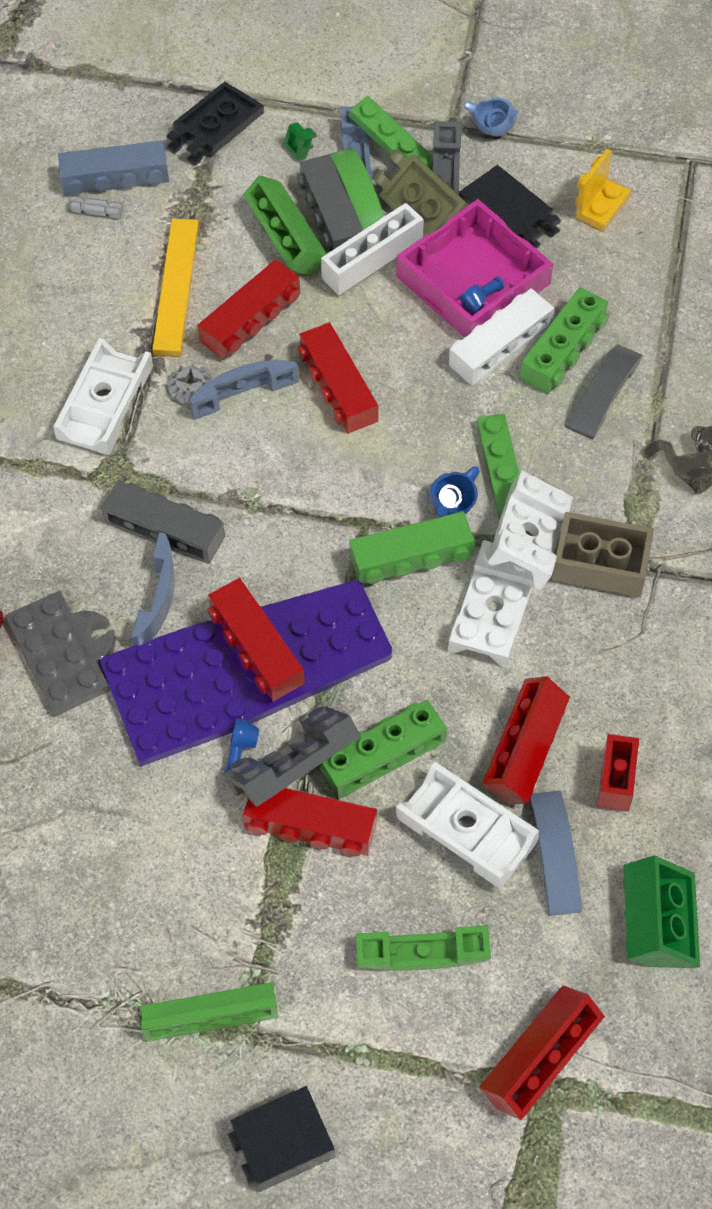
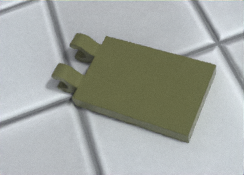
[372,149,469,237]

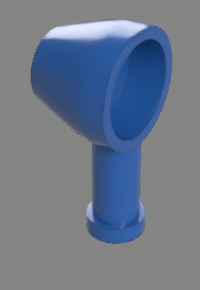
[458,276,504,315]
[223,718,260,774]

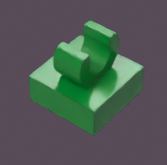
[283,122,317,161]

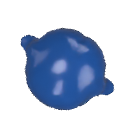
[429,466,480,517]

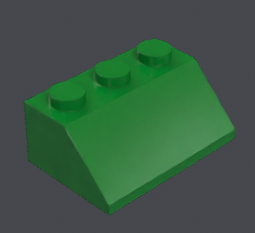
[623,855,700,968]

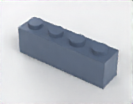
[58,140,169,195]

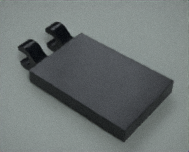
[167,81,264,165]
[459,164,561,249]

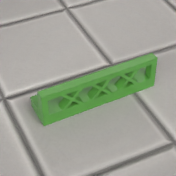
[140,982,279,1042]

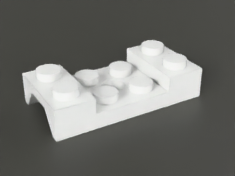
[53,338,153,455]
[487,470,573,590]
[448,540,534,669]
[396,762,539,889]

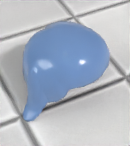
[464,98,518,137]

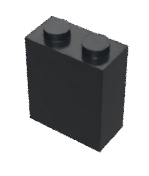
[227,1086,336,1192]

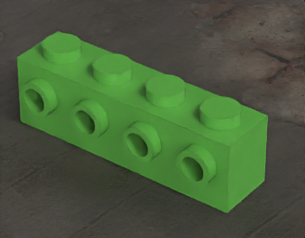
[243,175,327,276]
[519,287,609,394]
[349,511,475,584]
[319,699,447,800]

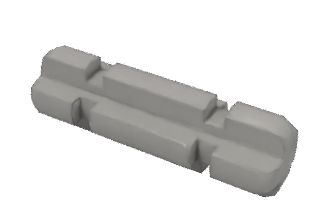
[70,196,123,219]

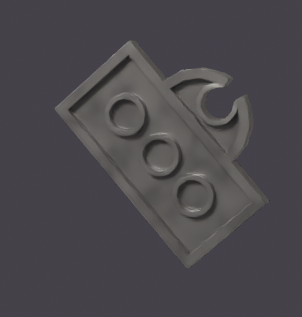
[5,590,116,717]

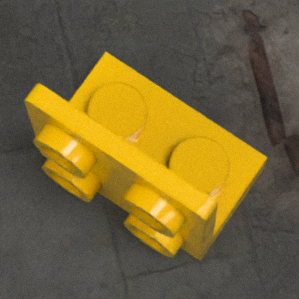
[575,148,631,232]

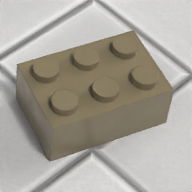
[552,512,654,598]

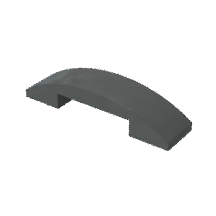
[432,121,461,195]
[567,344,643,440]

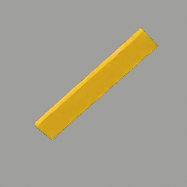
[153,219,199,357]

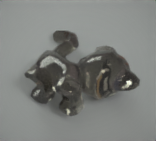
[644,425,712,494]

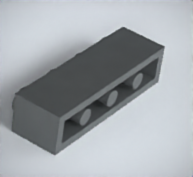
[297,154,363,251]
[101,480,225,564]

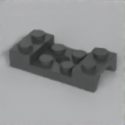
[223,706,361,807]

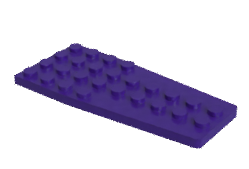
[99,580,392,767]

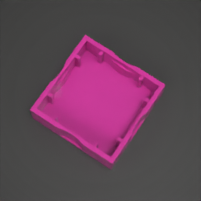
[396,199,553,338]

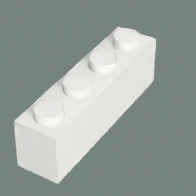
[321,203,423,295]
[449,288,555,386]

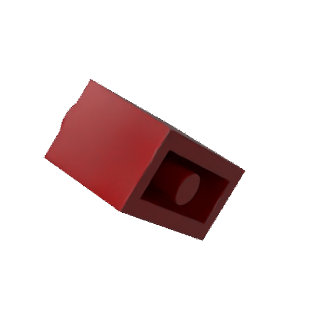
[597,734,639,812]

